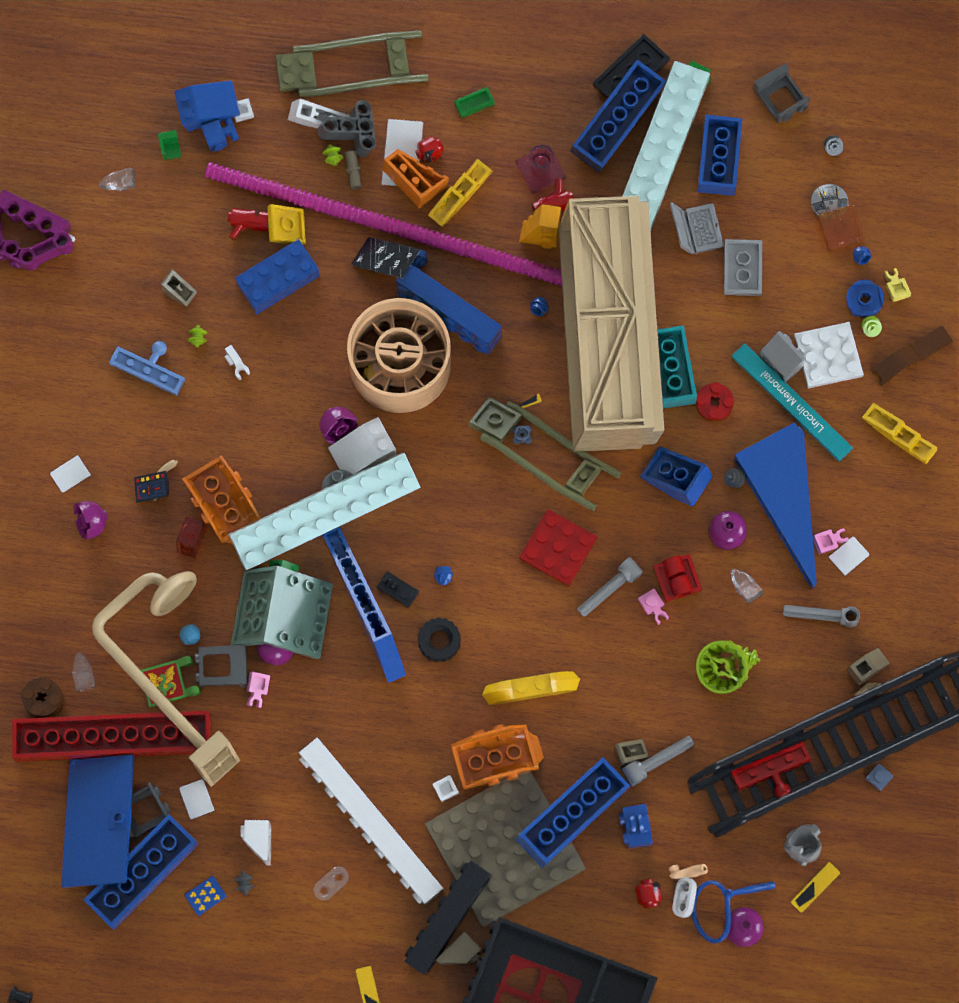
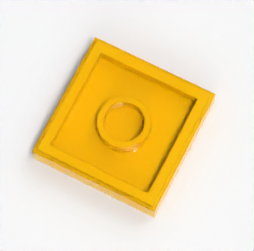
[267,204,306,246]

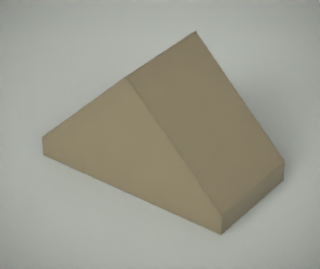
[160,269,197,307]
[614,739,649,768]

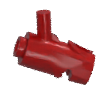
[531,179,574,212]
[227,208,269,240]

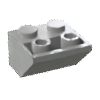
[759,331,805,382]

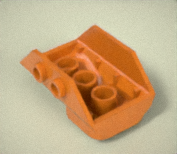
[182,455,261,545]
[451,724,544,790]

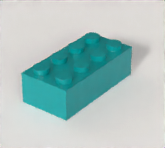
[657,325,697,409]

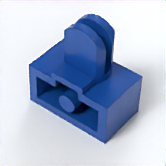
[619,804,653,849]

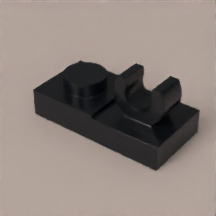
[376,571,419,608]

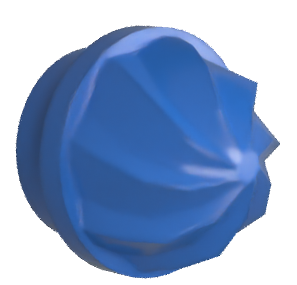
[852,246,872,265]
[412,250,428,268]
[530,297,549,317]
[434,566,453,585]

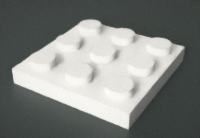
[794,322,864,388]

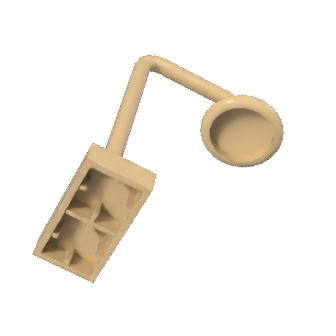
[92,571,240,787]

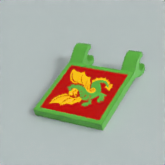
[141,656,201,708]

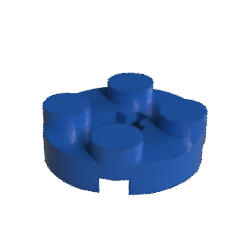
[846,280,884,318]

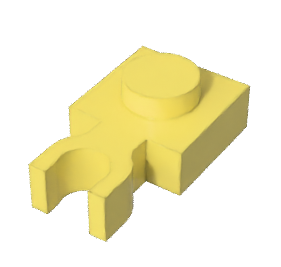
[884,268,911,302]

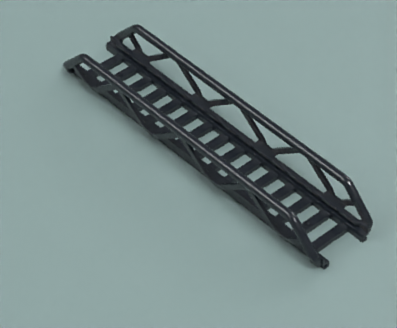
[688,651,959,838]

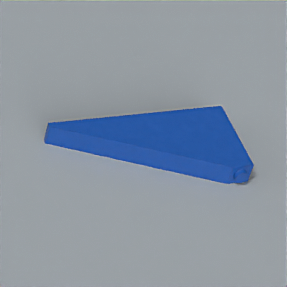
[733,422,817,589]
[322,526,406,683]

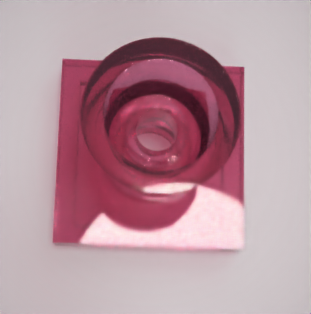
[516,145,566,194]

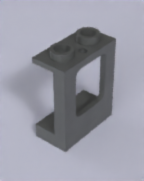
[753,64,810,124]
[195,645,248,689]
[129,782,171,842]

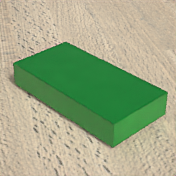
[454,87,495,119]

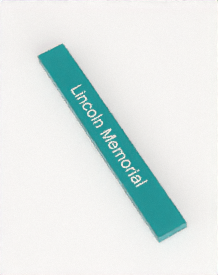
[731,343,853,462]

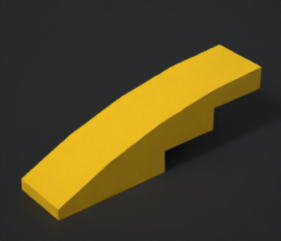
[428,159,493,227]
[862,403,937,464]

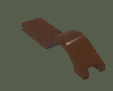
[871,326,953,386]

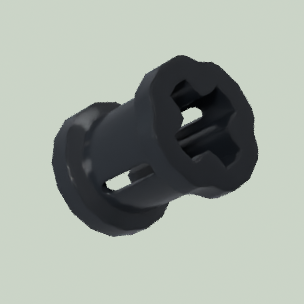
[8,986,34,1003]

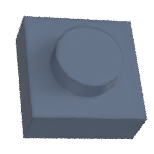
[865,763,894,791]

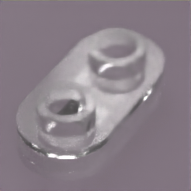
[314,867,349,901]

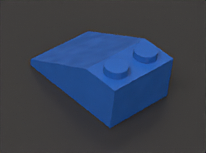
[174,80,240,132]
[640,446,713,507]

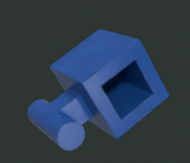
[201,118,239,152]

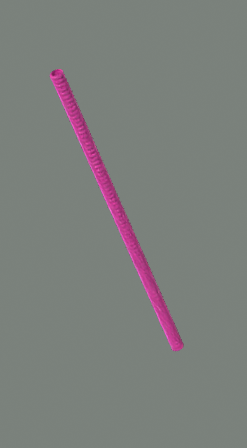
[205,162,562,287]

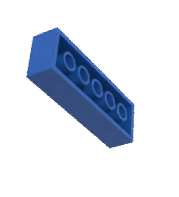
[570,60,667,173]
[396,264,502,355]
[515,757,630,869]
[84,814,199,930]

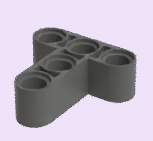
[317,100,376,157]

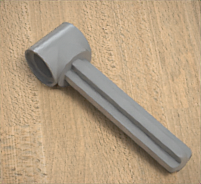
[577,557,644,617]
[783,605,860,628]
[622,736,694,787]

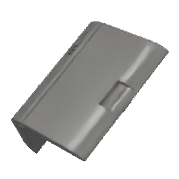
[670,202,724,254]

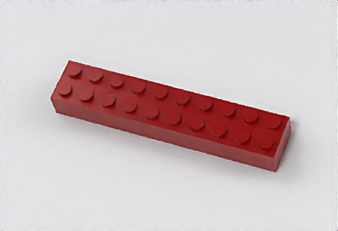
[12,711,212,762]

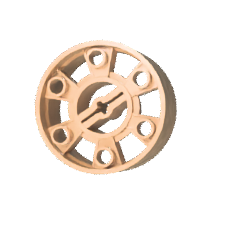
[347,298,451,413]

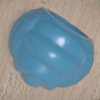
[180,624,200,645]

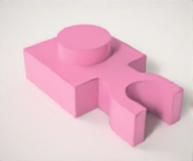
[813,528,849,555]
[638,589,669,625]
[246,672,270,708]

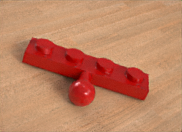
[731,742,811,798]

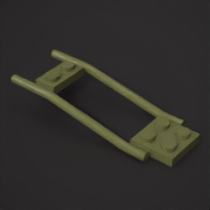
[275,30,429,98]
[469,397,622,511]

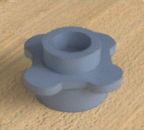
[512,426,532,444]

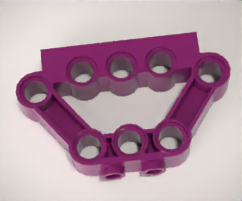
[0,189,74,271]

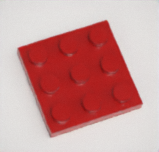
[519,509,598,587]

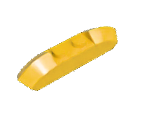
[482,671,580,705]

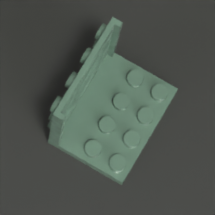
[231,566,333,659]

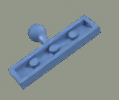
[109,341,185,396]

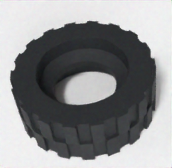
[418,618,461,662]

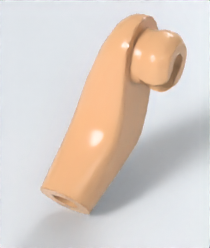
[669,864,708,879]

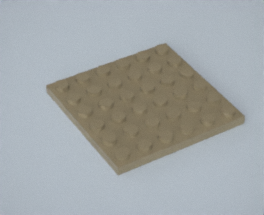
[425,772,586,928]

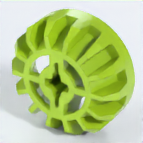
[696,640,751,694]

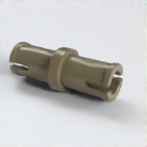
[345,150,362,190]

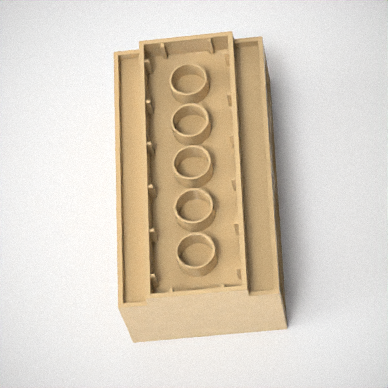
[558,196,664,452]

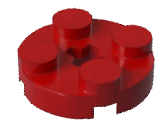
[696,382,734,421]

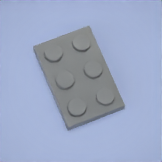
[724,239,762,296]

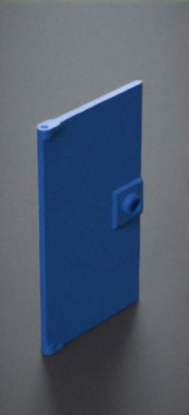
[61,755,134,888]

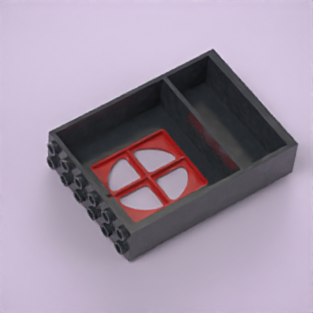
[462,917,658,1003]

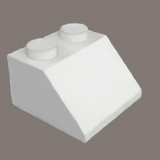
[241,820,271,865]

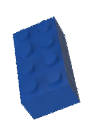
[697,115,743,196]
[235,239,320,315]

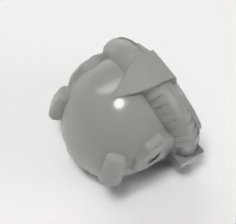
[784,824,822,866]

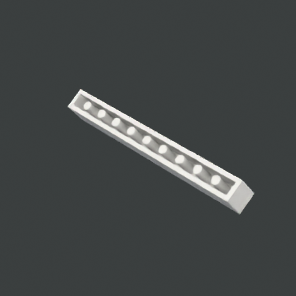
[299,738,444,906]

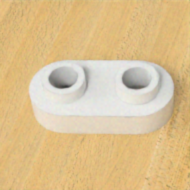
[672,877,697,918]

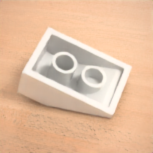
[328,417,396,475]

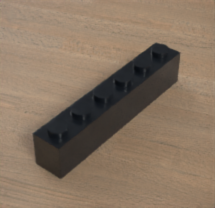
[404,861,492,976]

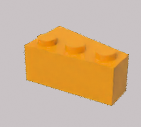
[519,204,561,249]

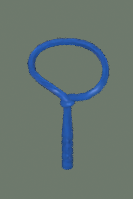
[691,880,775,943]

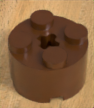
[22,677,64,718]

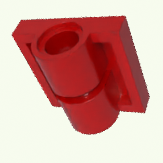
[653,554,702,603]

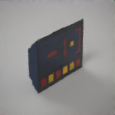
[134,471,169,503]

